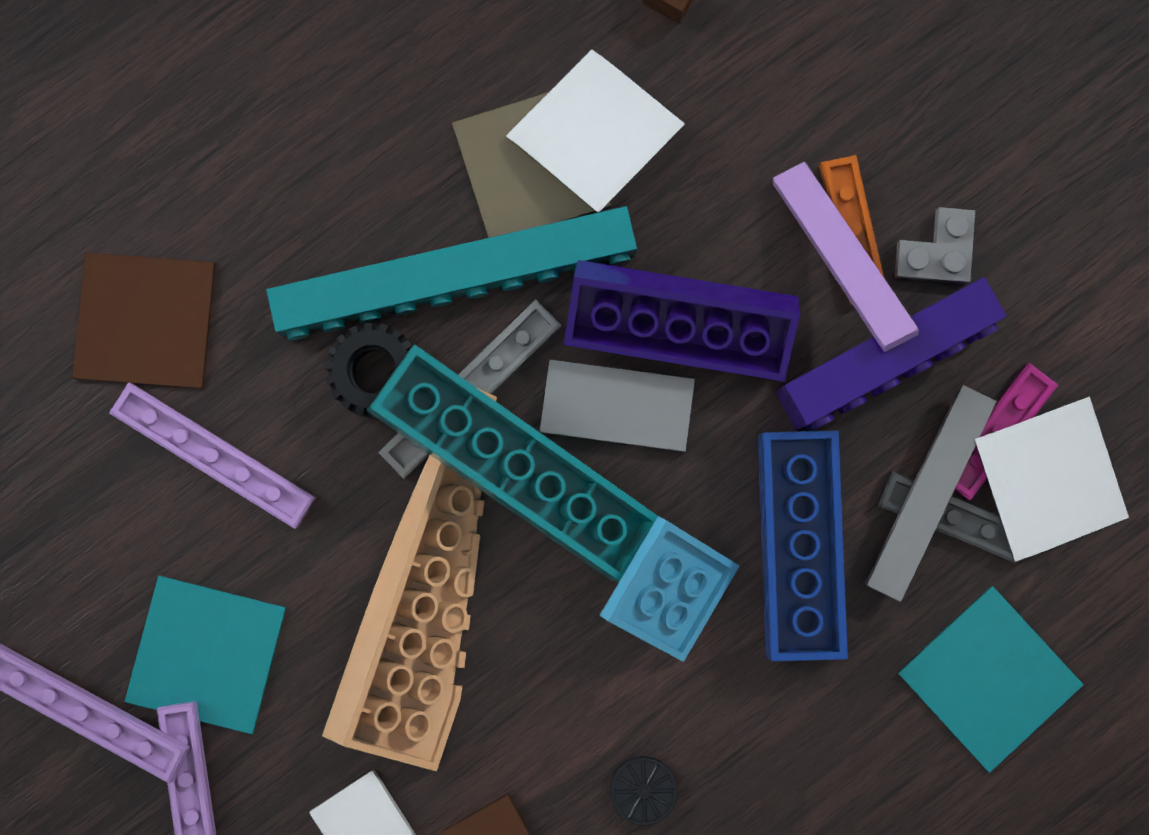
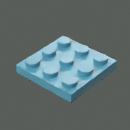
[600,516,739,662]

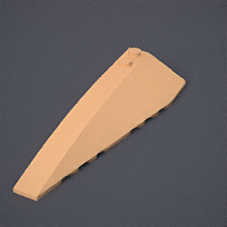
[322,388,497,772]

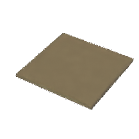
[452,92,611,238]

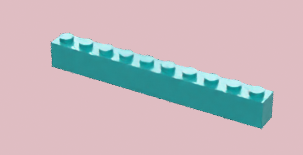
[266,206,637,340]

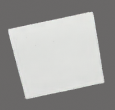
[506,50,685,213]
[975,396,1129,561]

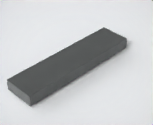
[876,472,1016,563]

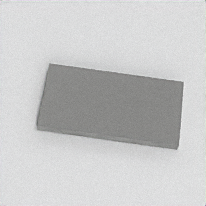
[540,359,695,452]

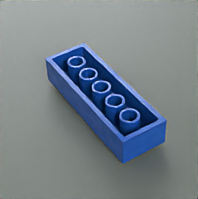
[758,431,848,661]

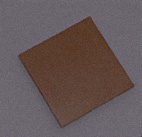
[72,252,215,389]

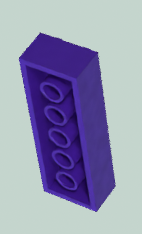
[564,260,800,382]
[775,277,1007,431]

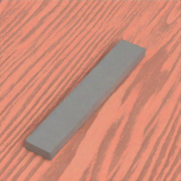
[378,300,561,479]
[865,385,997,602]

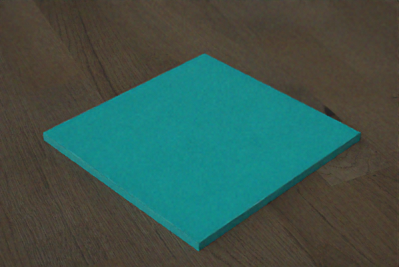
[124,575,286,734]
[898,586,1084,773]

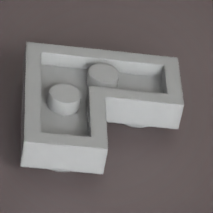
[894,207,975,285]

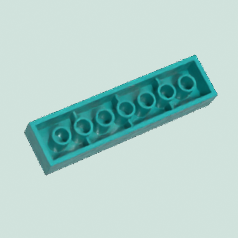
[367,344,658,582]

